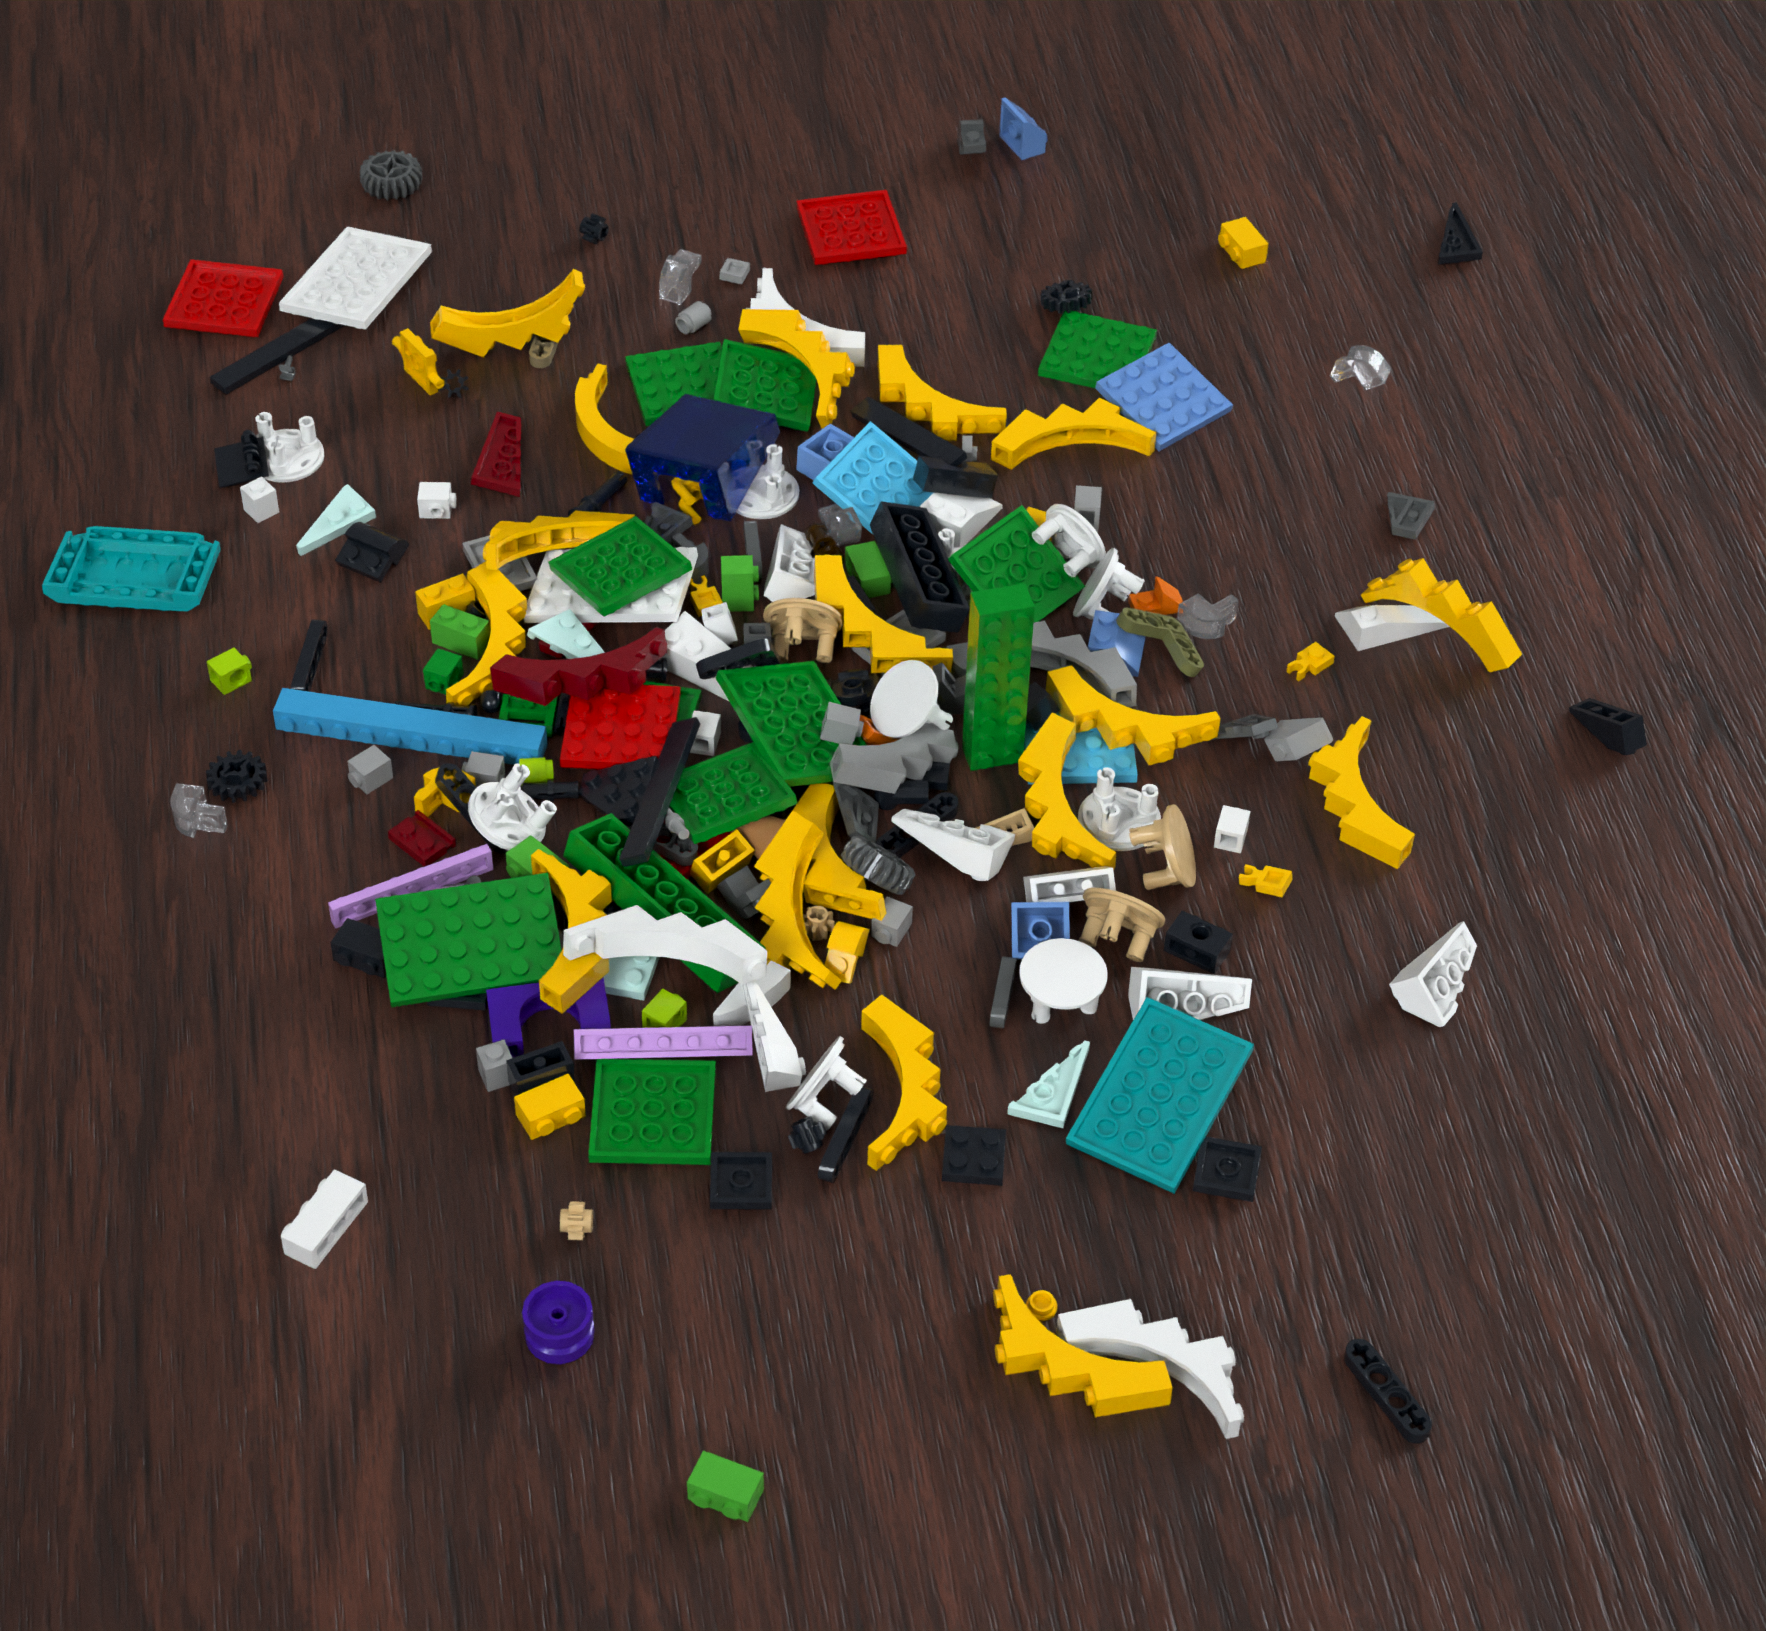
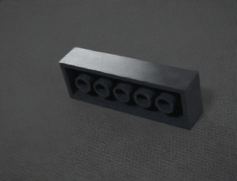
[870,501,970,633]

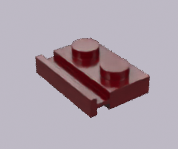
[387,810,456,867]

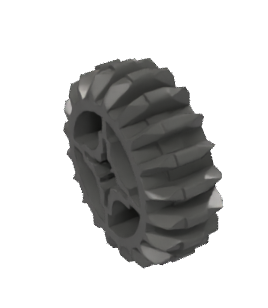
[360,149,422,201]
[841,836,915,895]

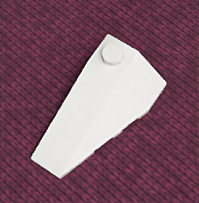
[763,525,815,602]
[1335,605,1450,651]
[891,809,1015,881]
[1389,921,1477,1027]
[1128,967,1252,1020]
[743,980,806,1092]

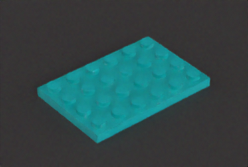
[1066,997,1254,1194]

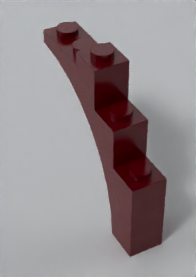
[490,628,667,706]

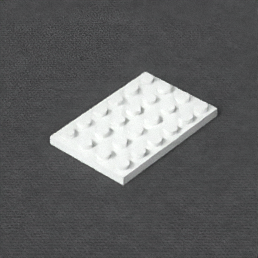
[279,227,432,330]
[524,547,698,623]

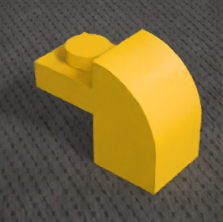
[414,767,476,817]
[825,921,870,984]

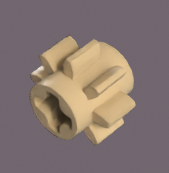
[803,905,835,941]
[560,1201,593,1240]

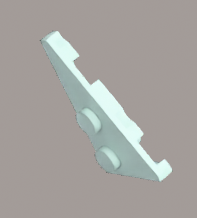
[296,484,376,556]
[527,609,605,659]
[1008,1040,1090,1128]

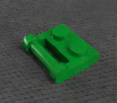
[499,694,558,738]

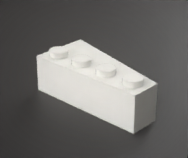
[659,611,753,701]

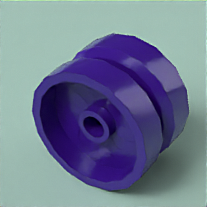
[522,1281,595,1364]

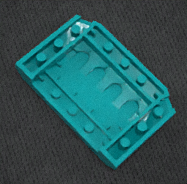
[42,526,220,612]

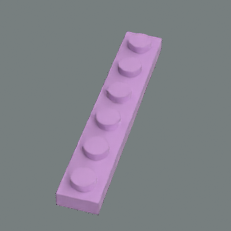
[328,844,493,929]
[573,1025,752,1059]

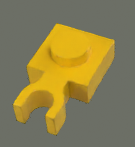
[689,575,723,617]
[1286,642,1335,681]
[1239,864,1293,897]

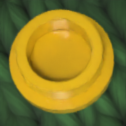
[1026,1290,1057,1321]

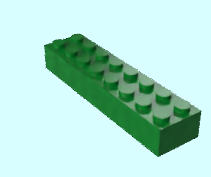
[962,583,1035,771]
[563,813,766,993]

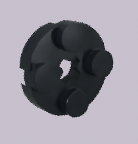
[827,669,879,707]

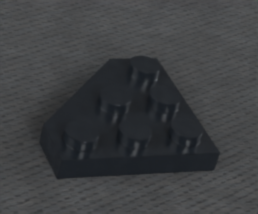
[578,756,658,826]

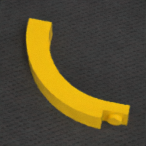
[575,364,652,478]

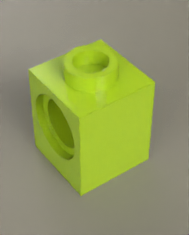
[206,647,252,695]
[642,988,687,1028]

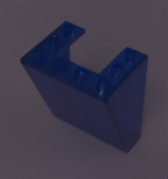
[625,394,780,521]

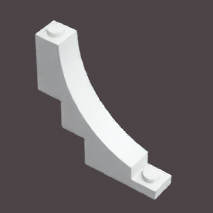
[563,905,767,985]

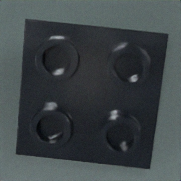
[214,430,269,488]

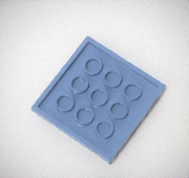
[1095,343,1233,451]

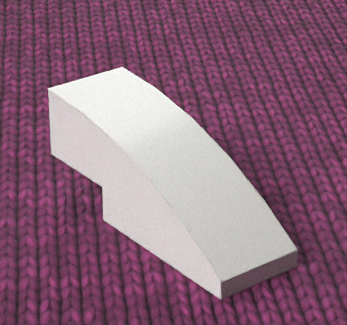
[713,961,791,1026]

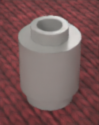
[676,301,711,334]

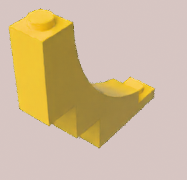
[814,555,953,673]
[790,783,886,921]

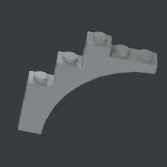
[1030,621,1137,707]
[830,701,959,794]

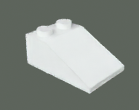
[919,493,1002,547]

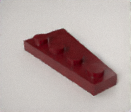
[471,411,521,497]

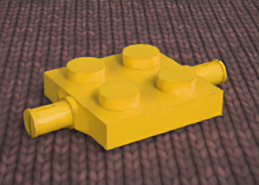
[392,328,445,395]

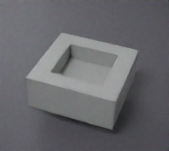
[720,258,750,284]
[961,436,977,468]

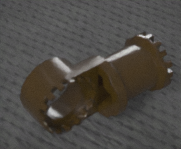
[805,522,845,565]

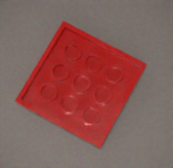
[796,190,907,265]
[163,259,284,337]
[560,685,681,769]

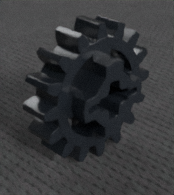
[1040,280,1092,314]
[206,750,268,803]

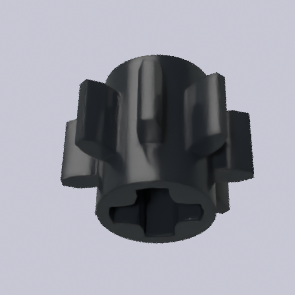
[580,213,609,244]
[440,369,469,398]
[787,1116,827,1153]

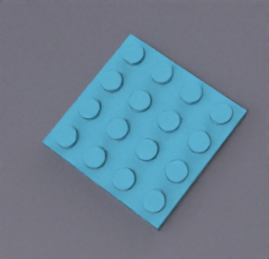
[812,421,935,534]
[1024,712,1138,785]

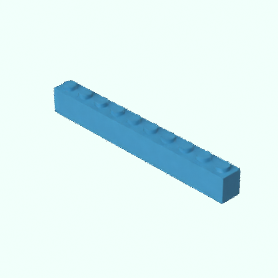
[273,688,548,765]

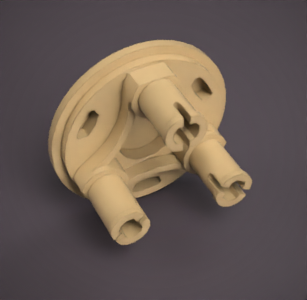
[763,598,843,663]
[1129,804,1196,890]
[1079,888,1165,962]

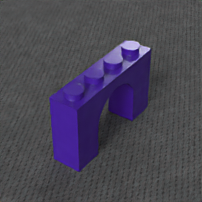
[486,978,611,1058]

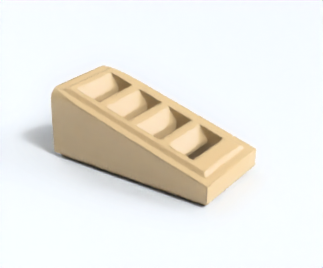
[976,808,1034,846]

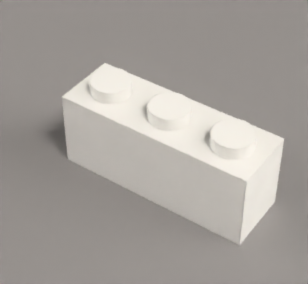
[1023,866,1116,902]
[281,1169,368,1269]

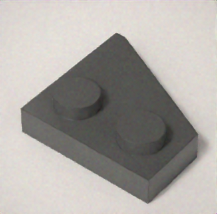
[1387,492,1434,540]
[645,502,693,543]
[1213,714,1278,739]
[833,782,879,843]

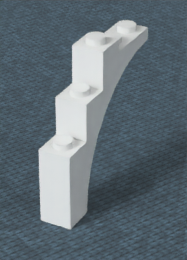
[746,268,865,367]
[1056,1299,1244,1439]

